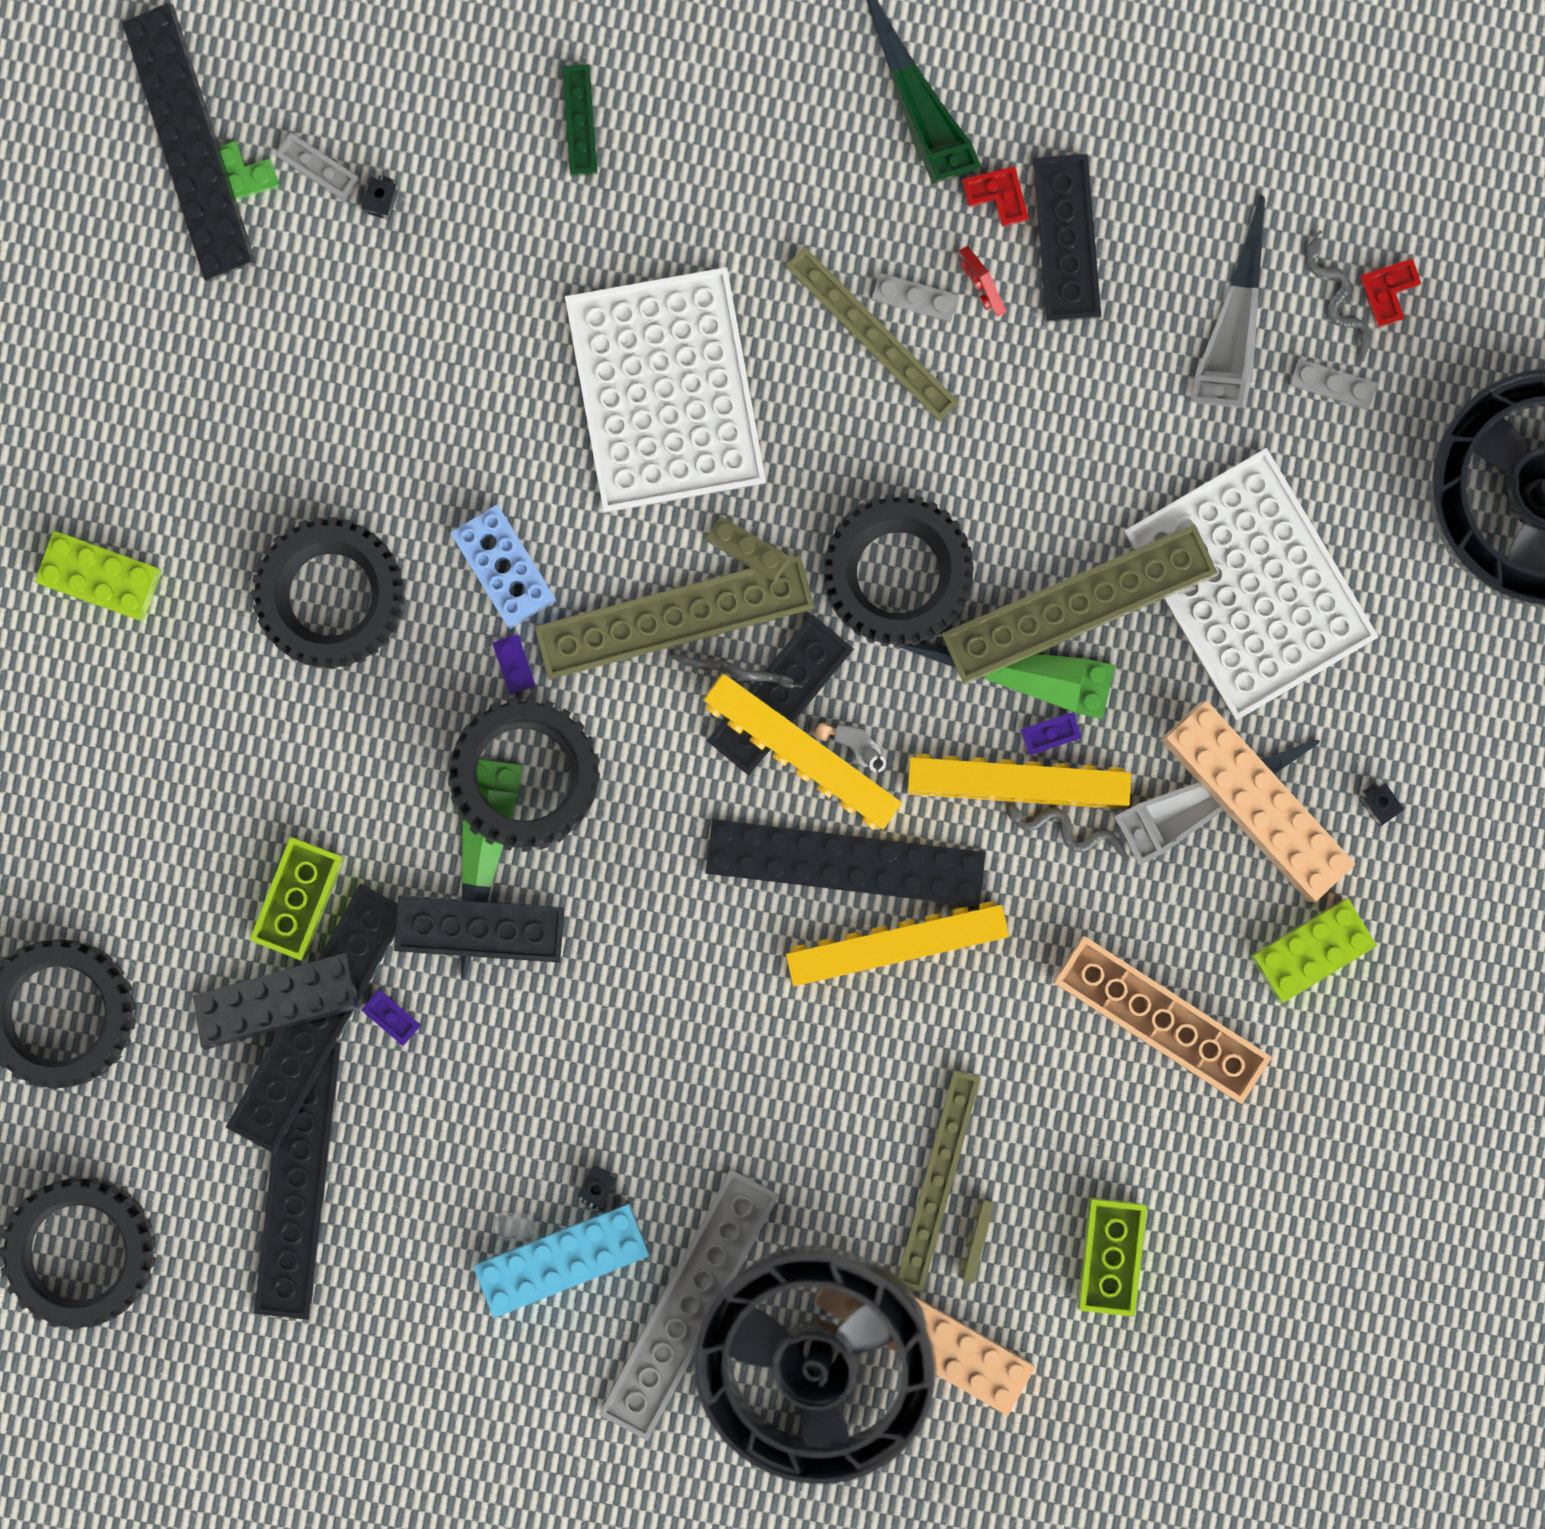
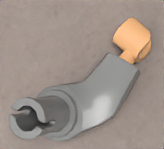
[814,722,886,772]

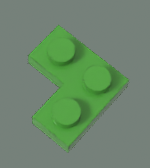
[219,141,280,200]

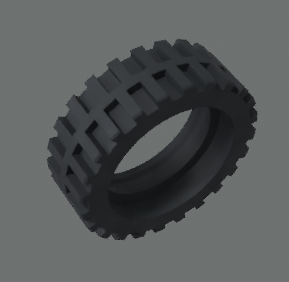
[448,697,600,852]
[0,939,136,1089]
[0,1177,156,1330]

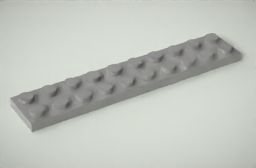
[599,1169,779,1441]

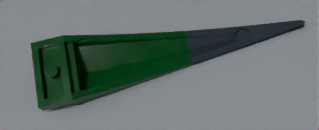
[866,0,982,184]

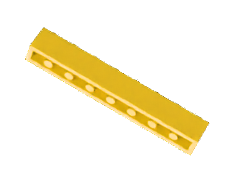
[702,673,902,830]
[907,754,1131,810]
[786,901,1009,987]

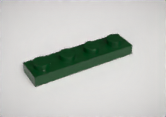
[562,64,598,176]

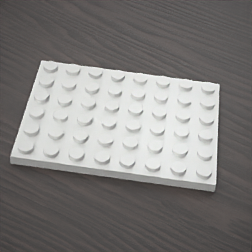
[565,267,766,513]
[1124,448,1378,721]

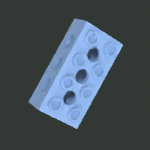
[451,504,557,629]

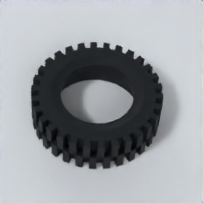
[824,494,974,647]
[252,517,405,669]

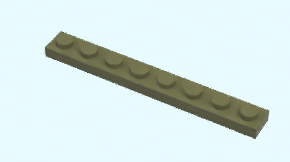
[785,247,959,422]
[898,1070,981,1292]

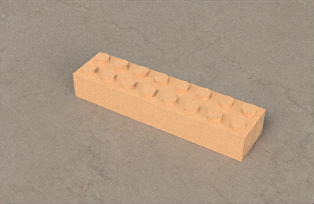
[1160,701,1355,902]
[1052,936,1272,1104]
[814,1288,1036,1416]

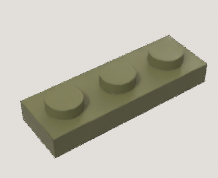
[706,516,790,582]
[958,1198,994,1284]

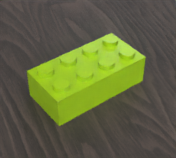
[35,530,162,622]
[250,837,345,960]
[1250,898,1377,1003]
[1077,1197,1147,1317]

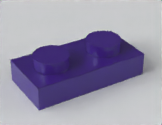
[492,634,536,695]
[1020,712,1082,756]
[361,989,422,1046]

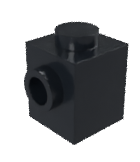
[361,175,399,221]
[1359,782,1405,826]
[577,1164,618,1210]

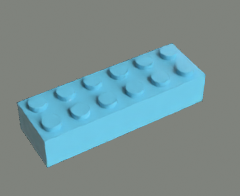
[473,1202,650,1318]

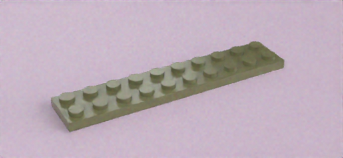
[941,524,1218,685]
[534,555,815,680]

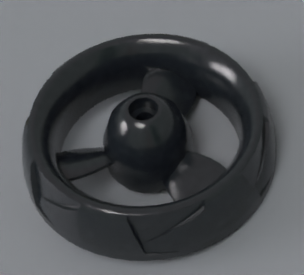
[1431,369,1545,607]
[694,1245,937,1484]

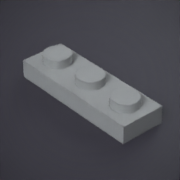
[275,132,360,202]
[872,272,958,323]
[1289,359,1377,410]

